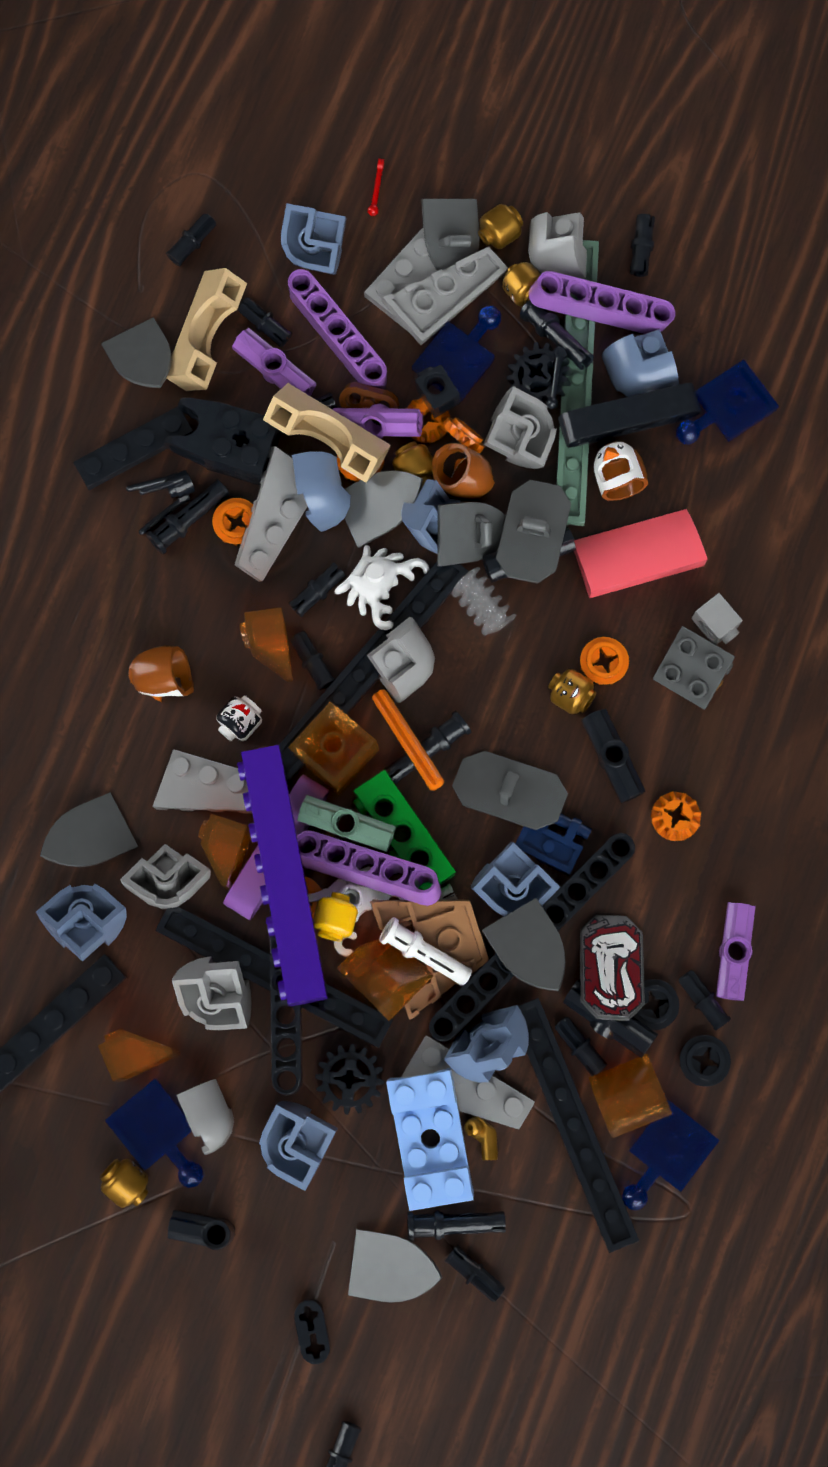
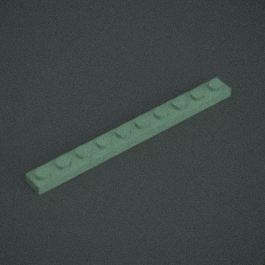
[556,240,599,526]

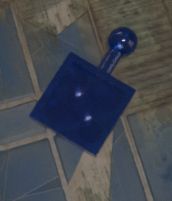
[412,306,502,405]
[676,360,779,444]
[105,1079,204,1188]
[622,1100,719,1210]

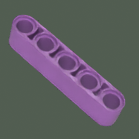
[288,269,387,389]
[529,271,675,334]
[223,775,330,920]
[297,830,441,906]

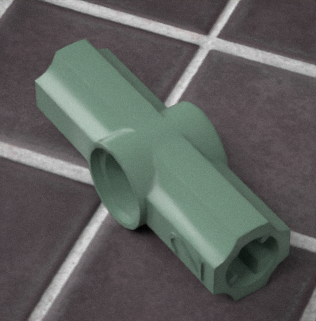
[297,795,396,852]

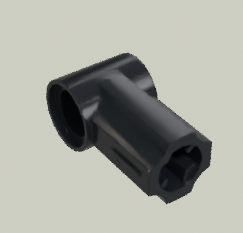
[167,1210,235,1250]

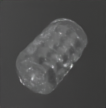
[452,567,516,636]

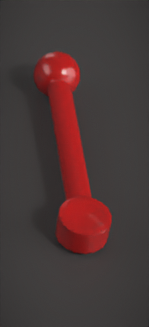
[367,158,385,216]

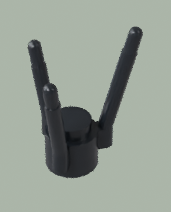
[126,470,195,535]

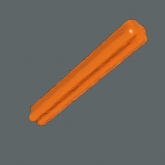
[372,689,444,791]

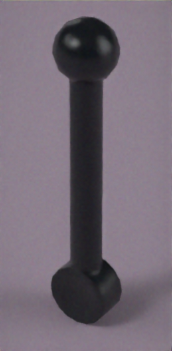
[546,347,566,409]

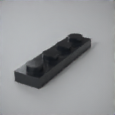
[73,406,193,490]

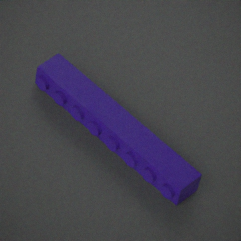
[237,745,328,1006]

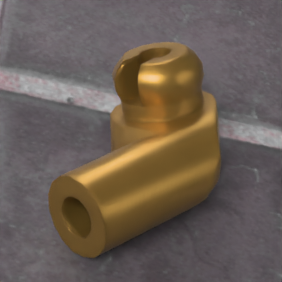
[464,1117,498,1160]

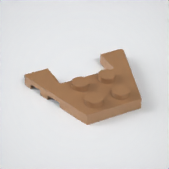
[370,899,489,1020]

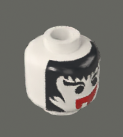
[216,695,262,742]

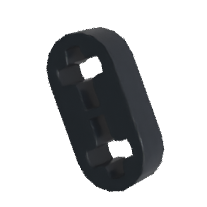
[294,1299,330,1364]

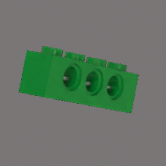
[352,769,456,890]

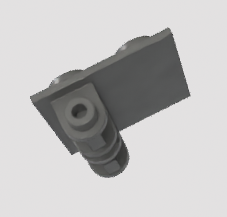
[653,626,736,710]

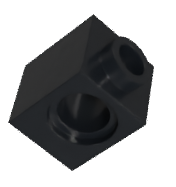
[415,364,460,418]

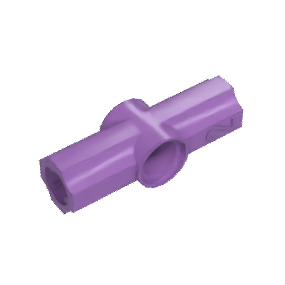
[232,328,316,396]
[332,404,423,439]
[716,902,755,1001]

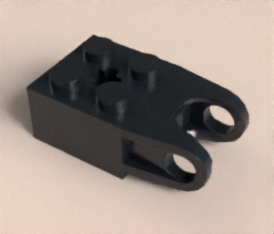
[164,398,282,486]

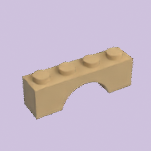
[166,268,247,391]
[263,383,391,483]

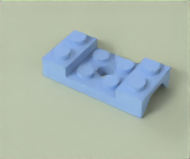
[386,1068,474,1211]

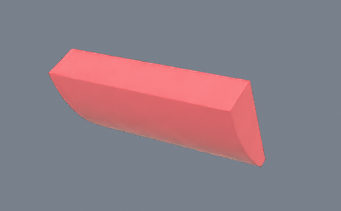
[574,509,708,598]

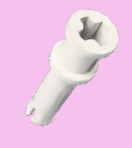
[379,917,472,986]

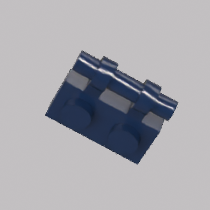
[515,813,592,876]

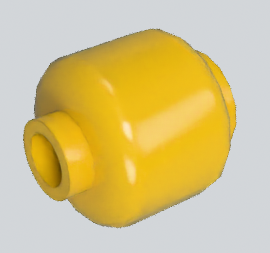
[313,892,358,942]

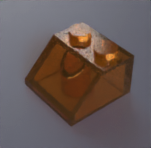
[240,607,293,682]
[289,701,379,795]
[198,814,251,891]
[337,939,433,1021]
[98,1029,181,1082]
[589,1054,672,1138]

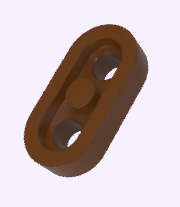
[339,382,400,422]

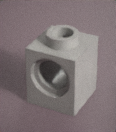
[691,593,743,645]

